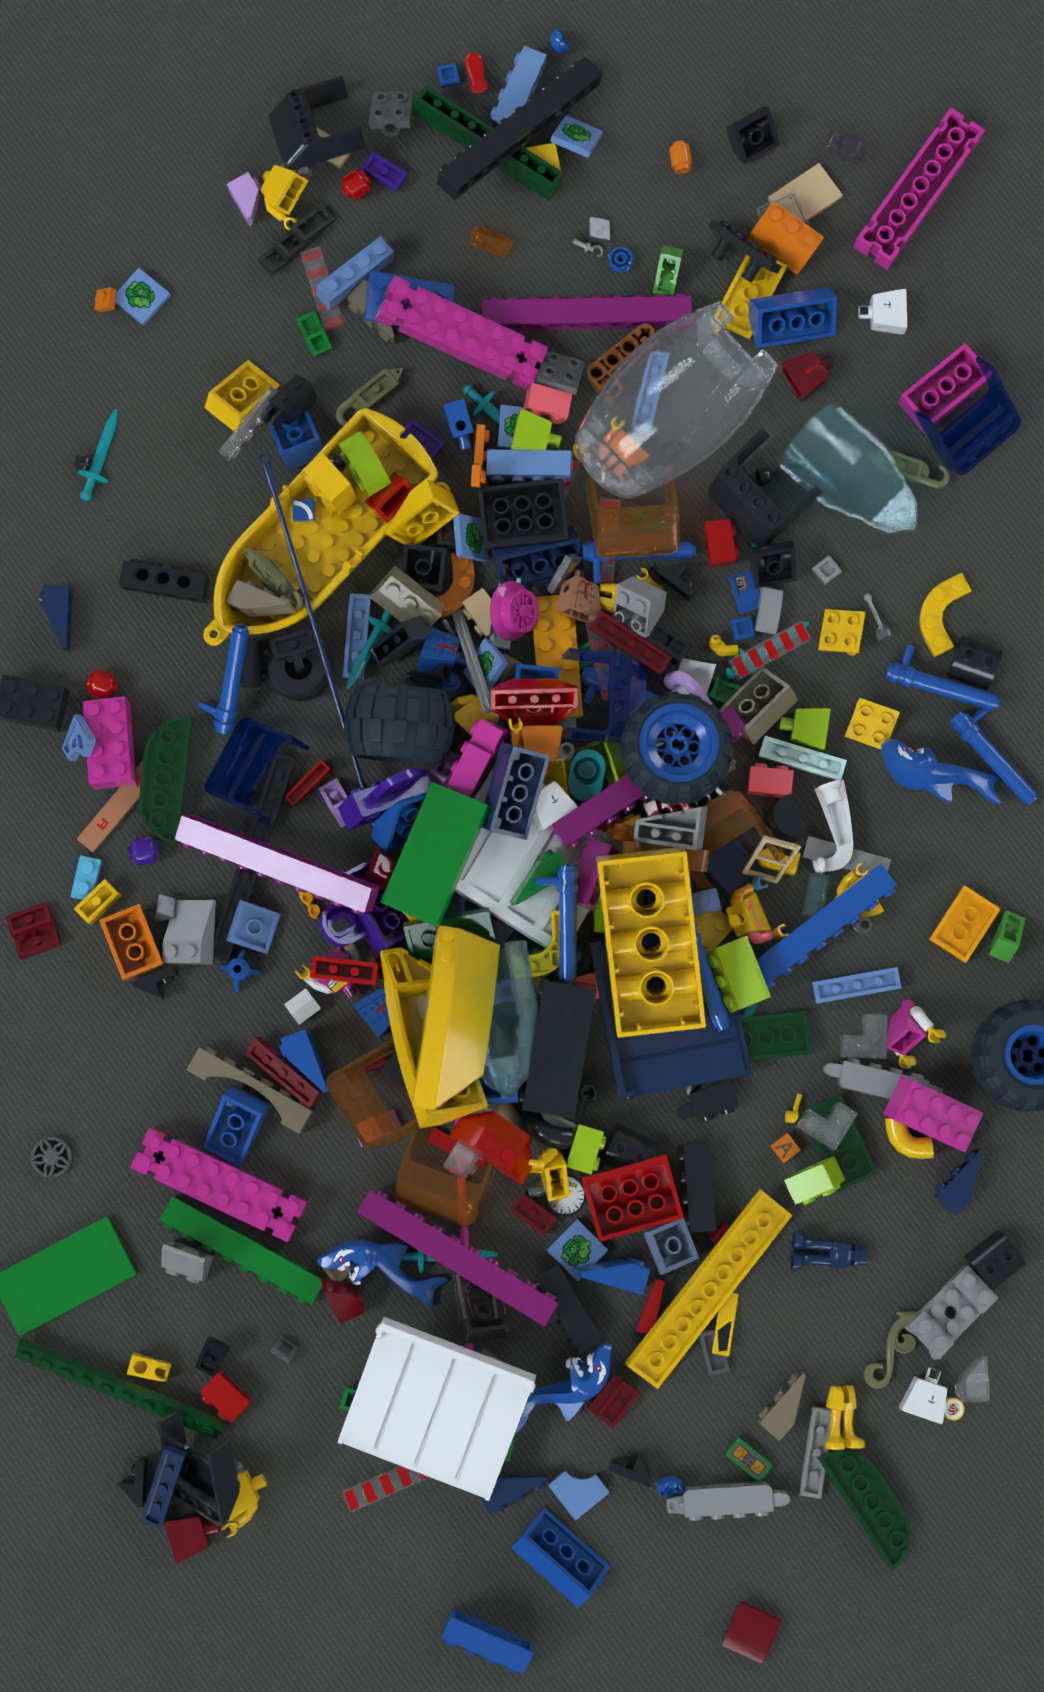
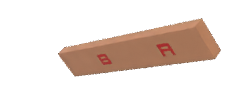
[77,760,143,853]

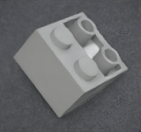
[613,576,667,638]

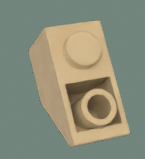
[461,588,492,639]

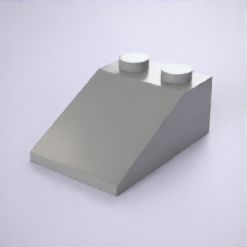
[162,900,216,965]
[161,1241,214,1284]

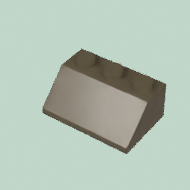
[368,566,445,629]
[719,666,798,745]

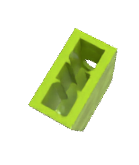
[510,409,561,450]
[779,708,831,752]

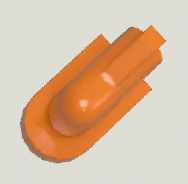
[599,823,635,842]

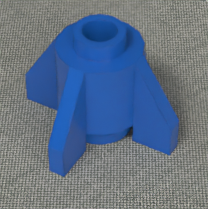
[219,949,262,992]

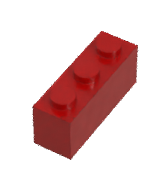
[310,956,380,986]

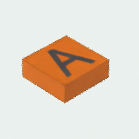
[770,1133,801,1163]

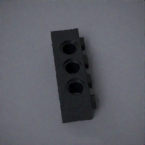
[119,559,209,604]

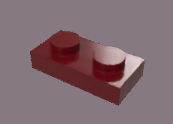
[509,1192,557,1236]

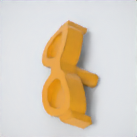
[299,891,321,920]

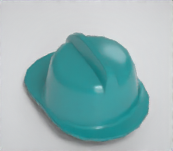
[568,750,605,801]

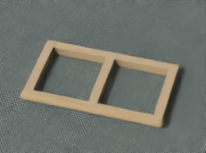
[742,836,801,883]

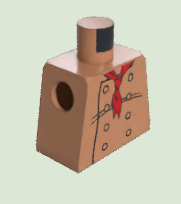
[556,570,601,624]

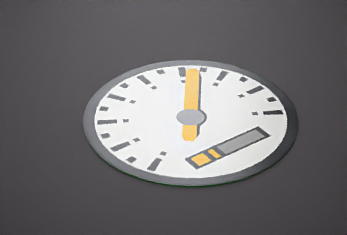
[545,1175,586,1216]

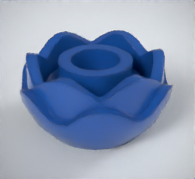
[549,28,570,54]
[608,246,634,272]
[656,1476,684,1498]

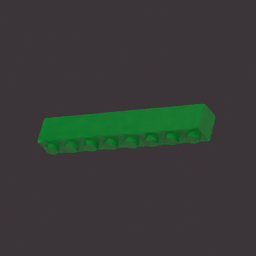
[160,1196,324,1305]

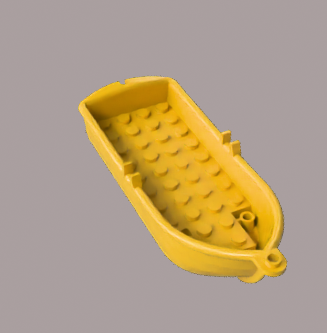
[203,408,438,646]

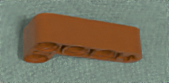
[587,324,655,403]
[622,841,709,872]

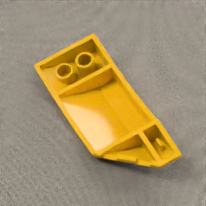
[412,925,500,1111]
[380,948,488,1128]

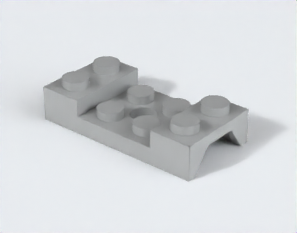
[904,1265,998,1360]

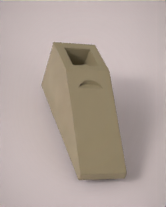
[347,279,396,345]
[225,580,297,618]
[757,1371,806,1441]

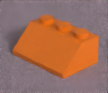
[747,200,824,275]
[99,904,163,981]

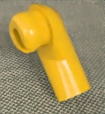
[709,635,738,657]

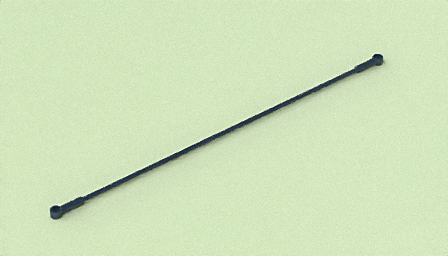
[257,452,375,828]

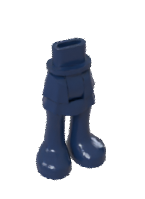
[790,1230,867,1272]

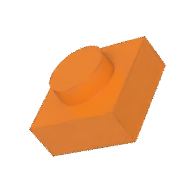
[94,287,117,313]

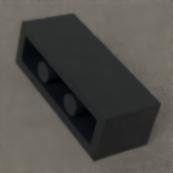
[369,615,431,667]

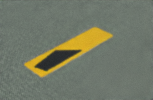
[712,1293,738,1356]

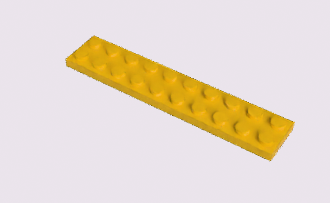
[625,1189,792,1389]

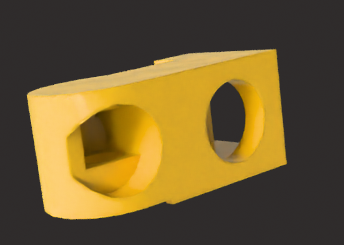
[757,848,801,876]
[127,1352,172,1382]

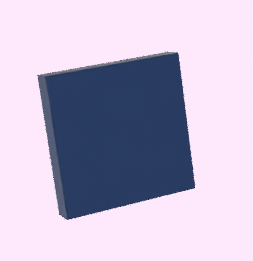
[707,835,761,896]

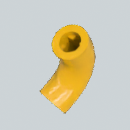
[885,1118,934,1159]

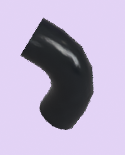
[521,1111,574,1150]

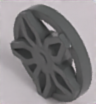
[31,1137,72,1178]

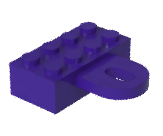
[338,767,432,831]
[319,859,410,956]

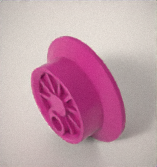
[490,581,539,641]

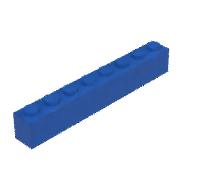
[757,864,897,989]

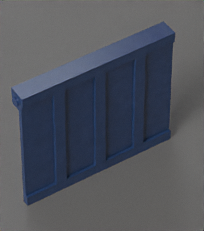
[589,933,752,1100]

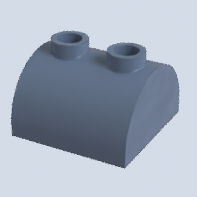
[643,1218,699,1275]

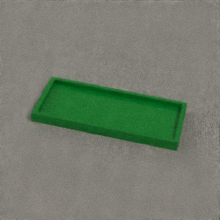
[380,782,491,928]
[0,1216,138,1337]

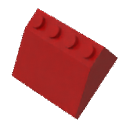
[582,1154,684,1242]

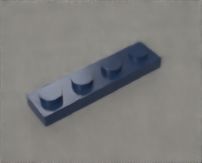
[140,1444,187,1529]

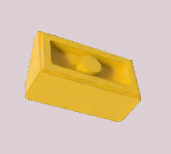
[74,879,122,925]

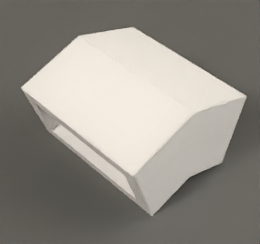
[284,988,321,1025]

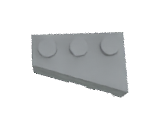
[633,806,708,850]

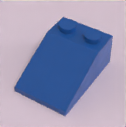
[268,410,323,472]
[371,792,427,853]
[279,1030,333,1093]
[202,1085,271,1167]
[572,1256,650,1295]

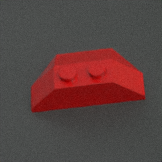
[491,678,578,726]
[449,1110,532,1185]

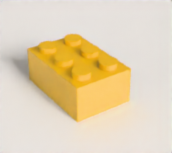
[303,452,357,516]

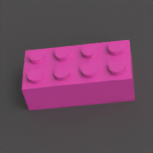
[897,343,993,434]
[83,696,137,790]
[883,1074,983,1152]

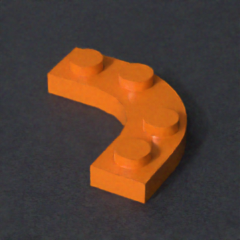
[471,424,490,488]
[436,553,475,620]

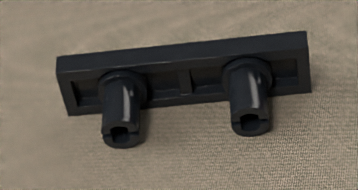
[708,219,782,283]

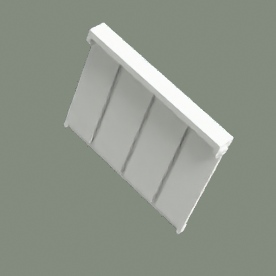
[455,762,623,948]
[337,1317,536,1501]

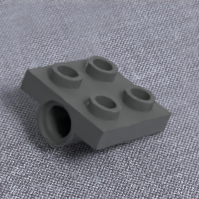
[369,91,415,137]
[536,351,586,395]

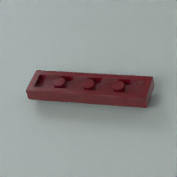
[589,610,672,676]
[245,1036,322,1108]

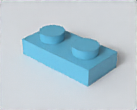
[70,856,102,900]

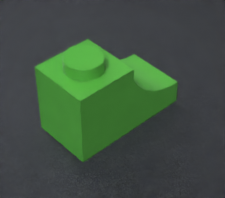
[653,245,683,297]
[989,910,1026,963]

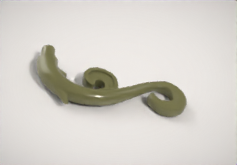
[863,1310,920,1389]

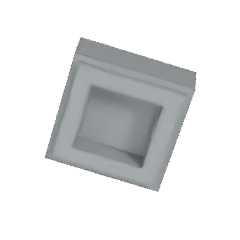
[812,555,842,585]

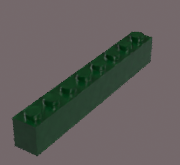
[413,85,564,201]

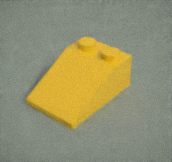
[204,360,280,433]
[385,479,460,545]

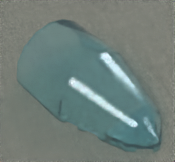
[780,400,918,533]
[482,941,538,1099]

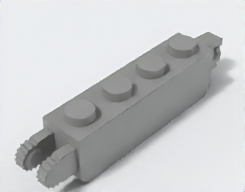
[823,1058,943,1099]
[666,1481,790,1521]

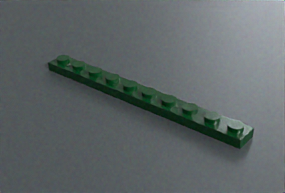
[15,1338,224,1439]

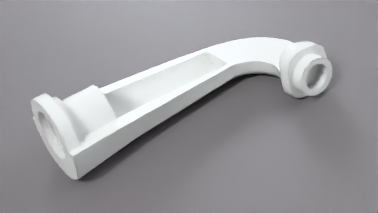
[812,780,853,874]

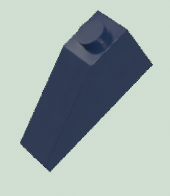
[39,585,73,652]

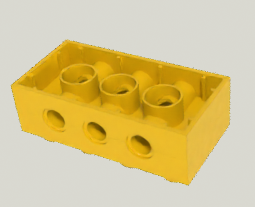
[596,847,706,1038]

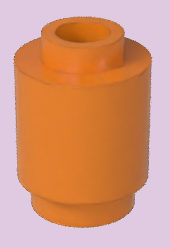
[669,140,692,174]

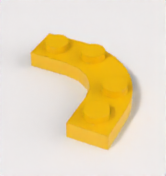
[919,573,972,658]
[510,910,559,978]

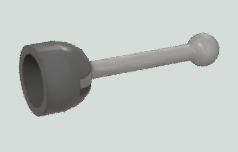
[864,593,894,643]

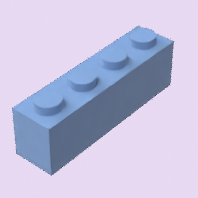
[490,46,547,128]
[316,236,394,311]
[486,450,573,484]

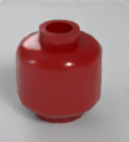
[341,169,373,200]
[86,669,119,699]

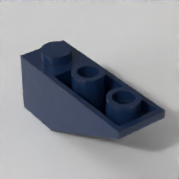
[933,1149,983,1215]
[480,1474,547,1514]

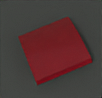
[6,902,61,960]
[722,1601,781,1664]

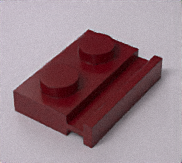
[588,1373,640,1429]

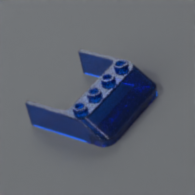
[914,356,1021,475]
[561,648,646,744]
[205,718,310,823]

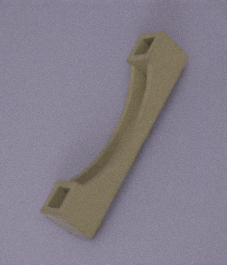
[186,1046,314,1134]

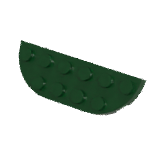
[139,717,192,844]
[816,1450,911,1571]

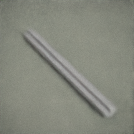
[451,609,492,714]

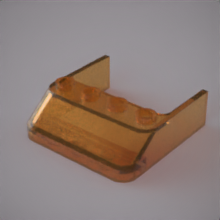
[586,467,680,558]
[689,790,786,892]
[326,1038,420,1150]
[394,1120,495,1226]

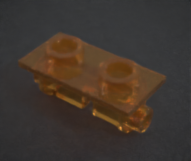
[469,225,514,259]

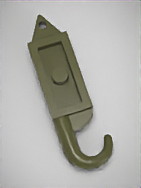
[336,368,403,426]
[868,448,950,489]
[243,547,303,610]

